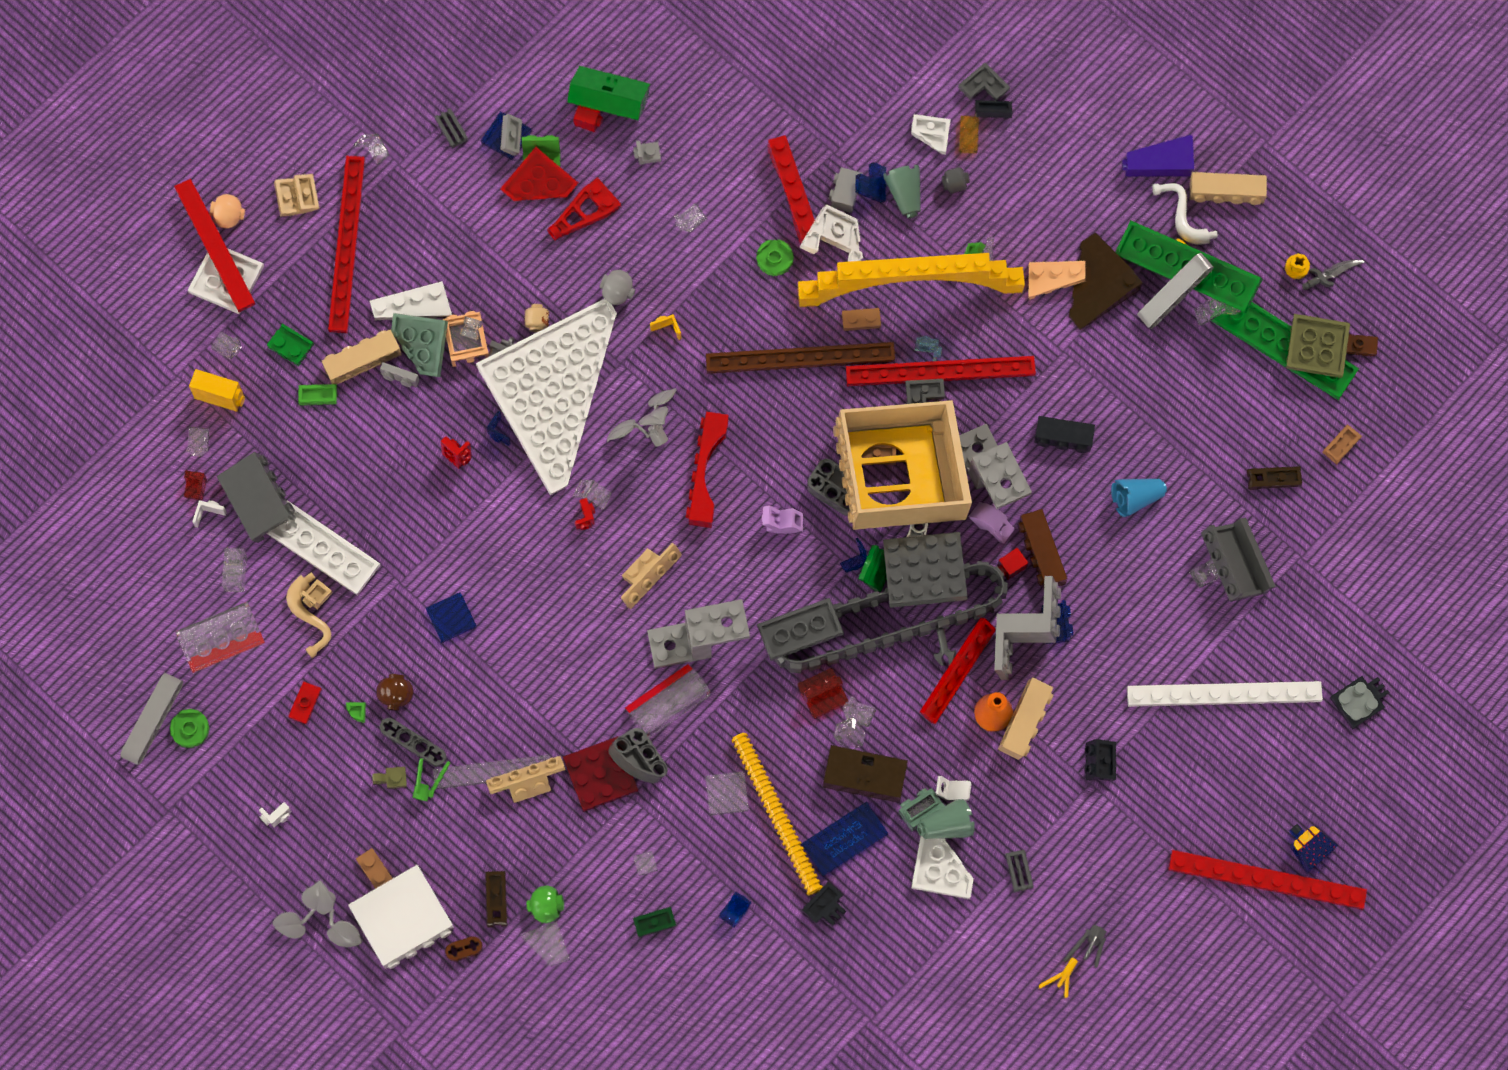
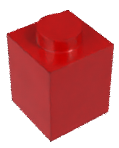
[573,105,603,132]
[997,547,1028,580]

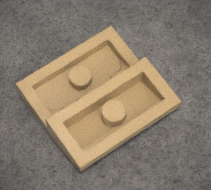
[274,174,319,217]

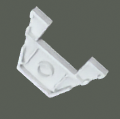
[800,205,863,262]

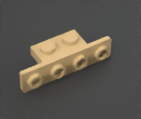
[621,543,682,609]
[486,756,565,803]

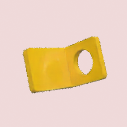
[650,314,681,340]

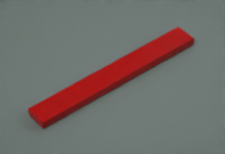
[174,178,256,312]

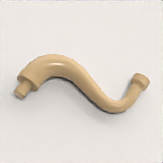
[286,572,332,658]

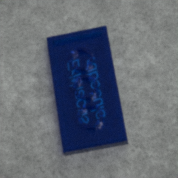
[801,801,889,877]

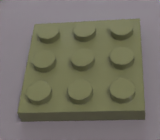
[1286,314,1350,378]

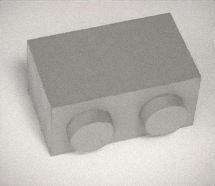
[828,167,862,213]

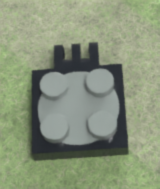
[1330,676,1389,730]

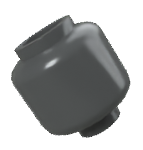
[942,167,970,193]

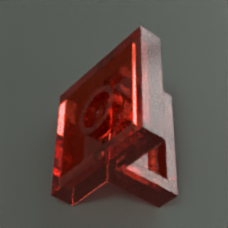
[797,668,849,719]

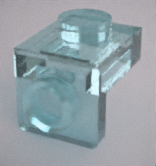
[915,336,942,361]

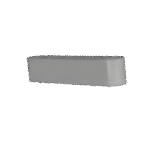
[1137,253,1214,329]
[120,673,183,765]

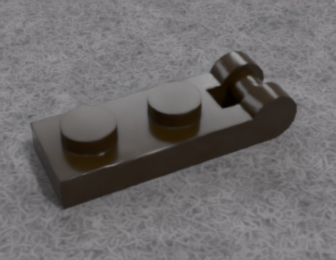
[1247,466,1302,490]
[485,871,508,928]

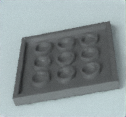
[883,532,968,608]

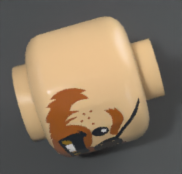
[525,304,549,332]

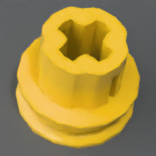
[1285,254,1310,279]

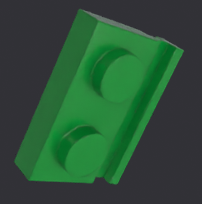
[267,323,314,366]
[858,545,887,592]

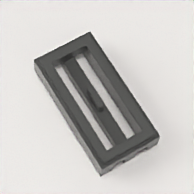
[434,108,468,148]
[1005,849,1034,893]

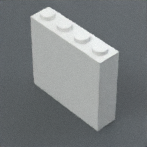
[348,865,454,969]

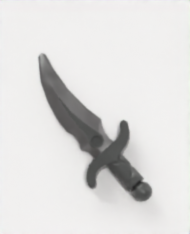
[1302,260,1365,290]

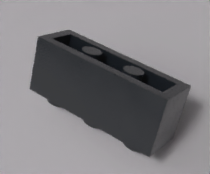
[1034,416,1095,453]

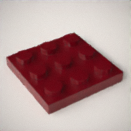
[563,736,638,812]

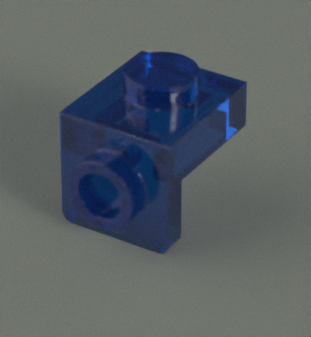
[718,892,751,928]

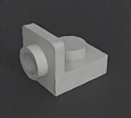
[633,141,661,165]

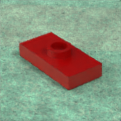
[288,681,322,725]

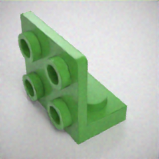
[522,135,561,166]

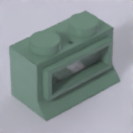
[898,788,945,832]

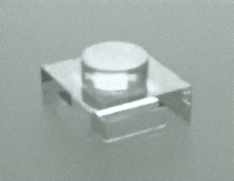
[633,851,658,876]

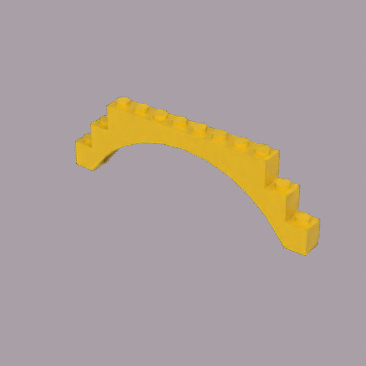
[798,253,1025,307]

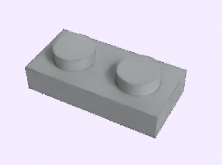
[500,114,522,156]
[380,362,419,387]

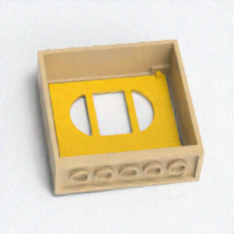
[833,400,972,530]

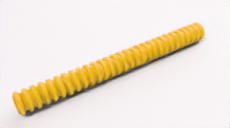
[731,733,823,895]

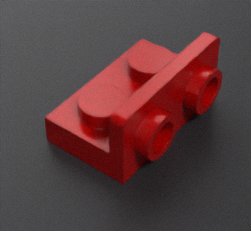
[441,436,472,469]

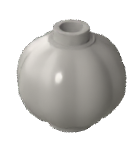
[599,270,636,305]

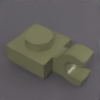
[372,767,407,789]

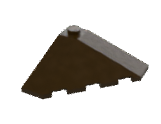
[1069,232,1142,330]

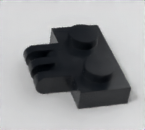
[801,881,846,926]

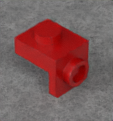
[575,498,595,530]

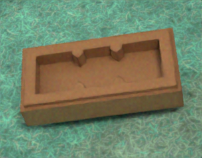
[1322,424,1362,464]

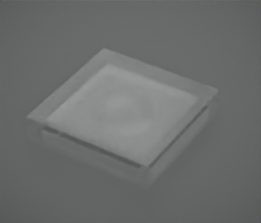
[705,771,749,816]

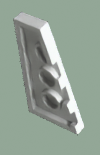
[370,282,452,320]

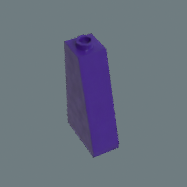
[1122,135,1194,177]

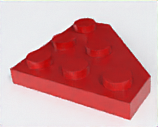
[500,147,579,201]

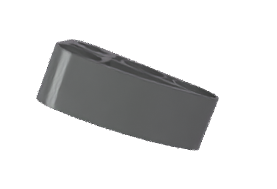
[807,459,850,516]
[608,728,668,784]

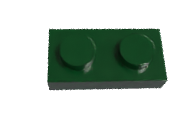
[633,906,677,938]

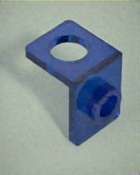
[486,411,511,446]
[840,538,867,573]

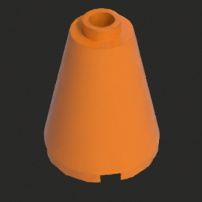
[974,692,1013,732]

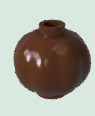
[376,674,414,711]

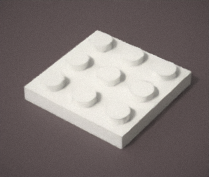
[188,248,264,314]

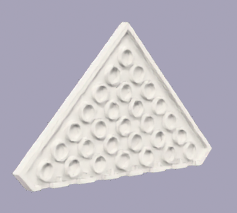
[476,299,617,495]

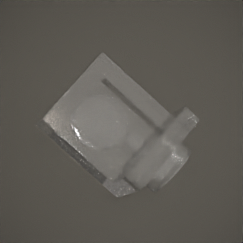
[674,203,707,232]
[186,427,209,456]
[1189,559,1219,588]
[843,696,876,727]

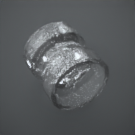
[459,316,483,340]

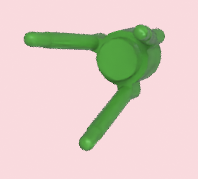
[412,758,450,801]

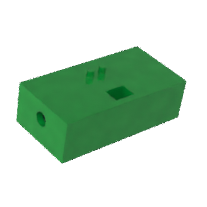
[567,65,650,120]

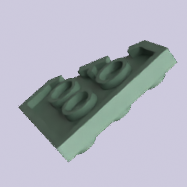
[391,313,448,377]

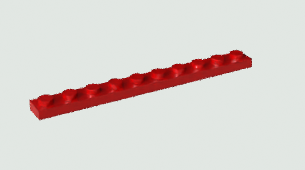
[328,156,365,333]
[846,356,1036,387]
[1168,850,1367,910]

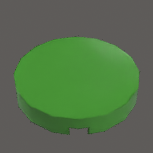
[756,239,794,276]
[170,709,210,748]

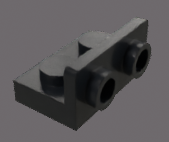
[1084,739,1116,781]

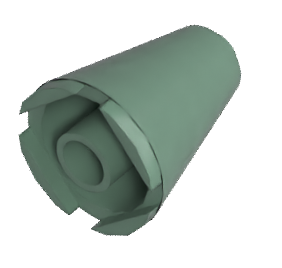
[883,165,921,218]
[917,799,974,839]

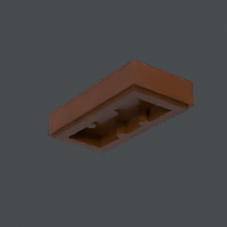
[1346,334,1378,357]

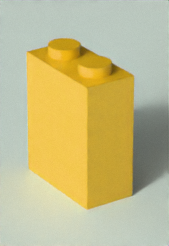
[189,369,245,412]

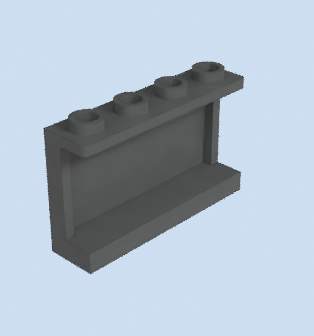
[217,452,296,543]
[1201,517,1276,602]

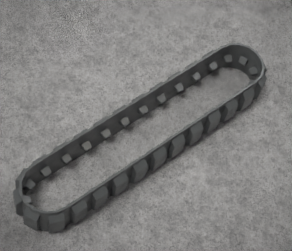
[774,561,1008,673]

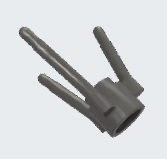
[1063,925,1106,968]

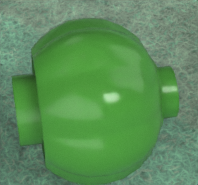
[527,886,564,923]

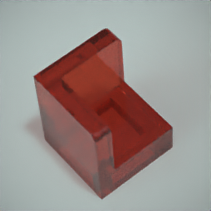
[184,470,207,500]

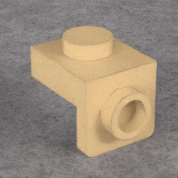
[301,579,333,610]

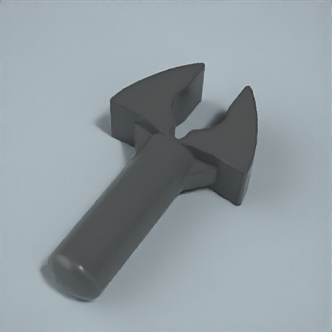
[934,629,956,666]

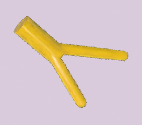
[1039,958,1078,998]

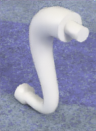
[1152,183,1218,245]

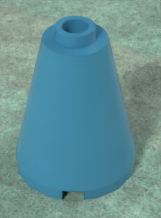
[1111,479,1167,517]

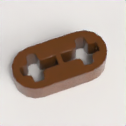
[445,936,483,962]

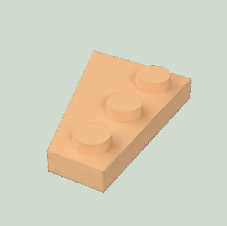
[1029,261,1086,300]

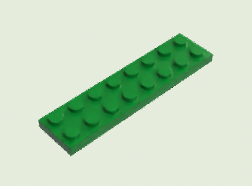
[1115,220,1263,313]
[1210,302,1359,400]

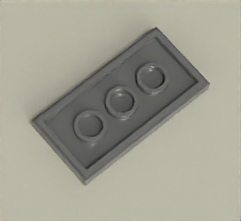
[757,598,844,661]

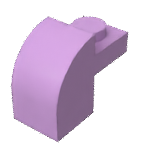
[968,502,1015,543]
[762,506,803,534]

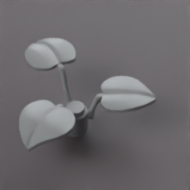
[607,388,677,447]
[273,880,363,947]

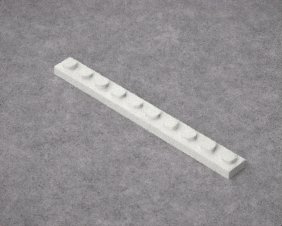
[1127,681,1323,707]

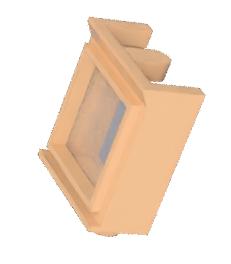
[443,311,489,367]

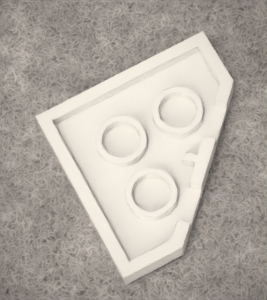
[911,836,973,899]

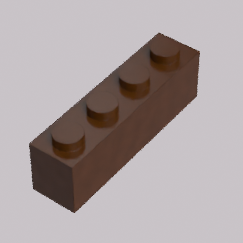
[1017,509,1068,589]

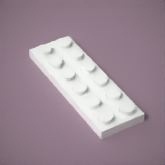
[267,501,381,596]

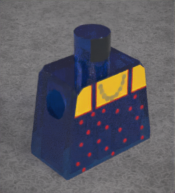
[1289,823,1338,873]

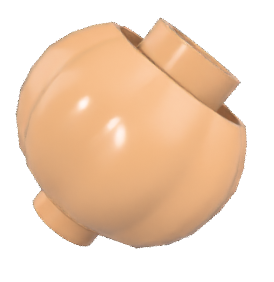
[210,194,245,229]

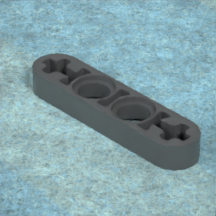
[380,718,447,767]

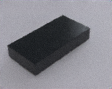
[975,100,1012,118]

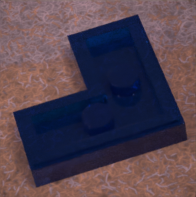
[855,162,886,203]

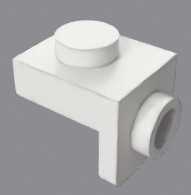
[259,802,292,827]

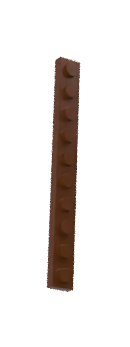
[706,342,895,374]

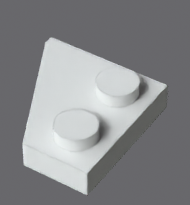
[911,114,950,155]

